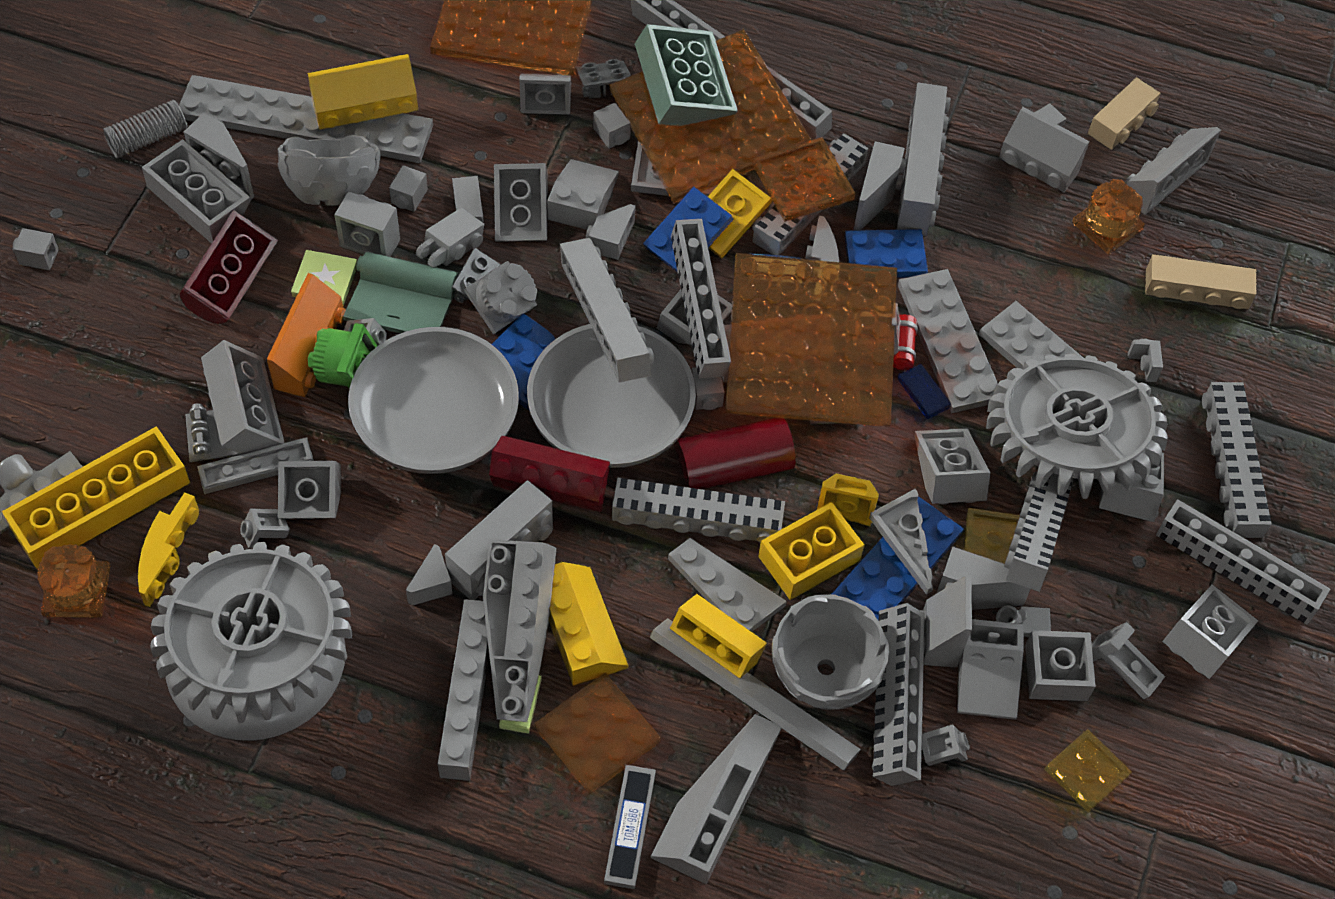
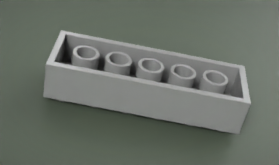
[896,83,951,236]

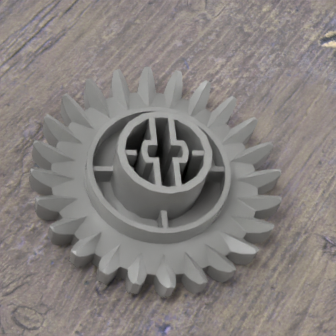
[986,353,1168,499]
[150,542,352,723]

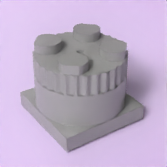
[464,261,537,334]

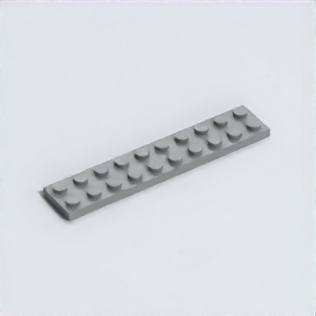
[179,75,433,163]

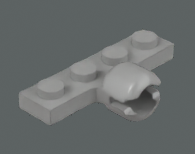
[0,451,82,534]

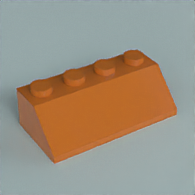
[267,273,346,397]

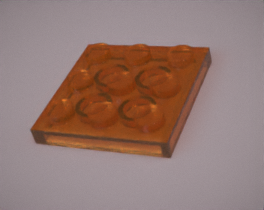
[752,137,855,222]
[535,672,661,794]

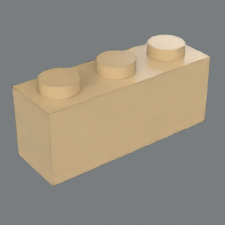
[1088,77,1160,150]

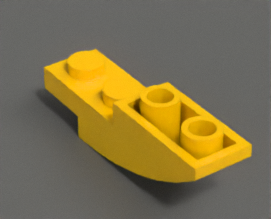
[138,492,199,607]

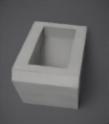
[406,544,452,605]

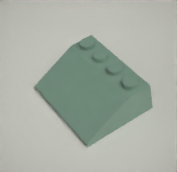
[635,24,738,126]

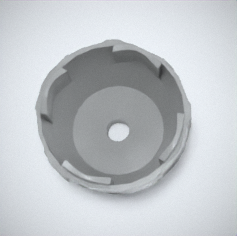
[277,135,380,206]
[772,595,890,710]

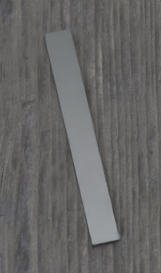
[650,618,861,770]

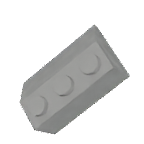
[999,107,1089,192]

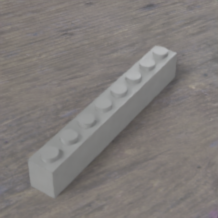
[560,238,654,383]

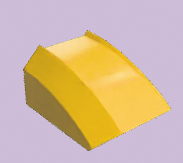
[817,473,879,526]

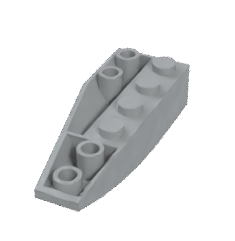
[483,540,556,722]
[651,714,782,884]

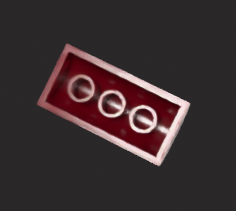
[180,210,278,324]
[674,417,796,489]

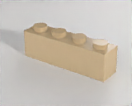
[1145,254,1256,309]

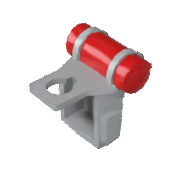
[852,303,918,371]

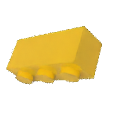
[670,594,767,678]

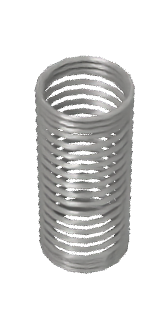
[103,100,187,158]

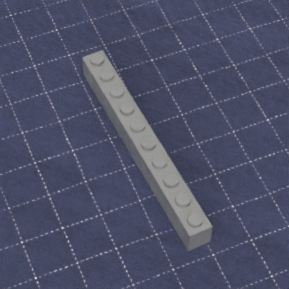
[631,0,832,144]

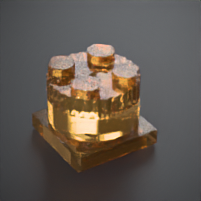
[1072,179,1145,255]
[37,544,110,618]

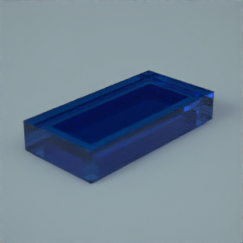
[898,364,951,419]

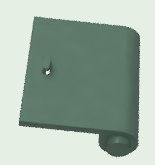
[343,252,459,333]

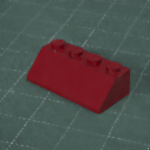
[489,436,610,512]

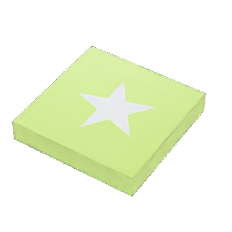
[291,250,357,306]

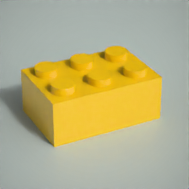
[758,502,864,600]

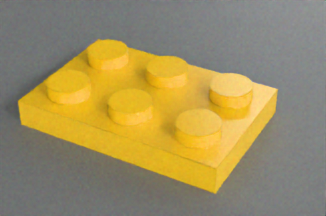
[708,169,772,259]

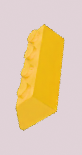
[308,54,418,130]
[548,562,628,686]

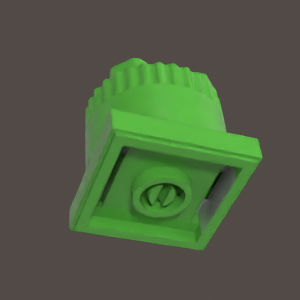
[308,323,378,389]

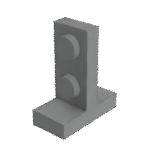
[1092,622,1165,699]

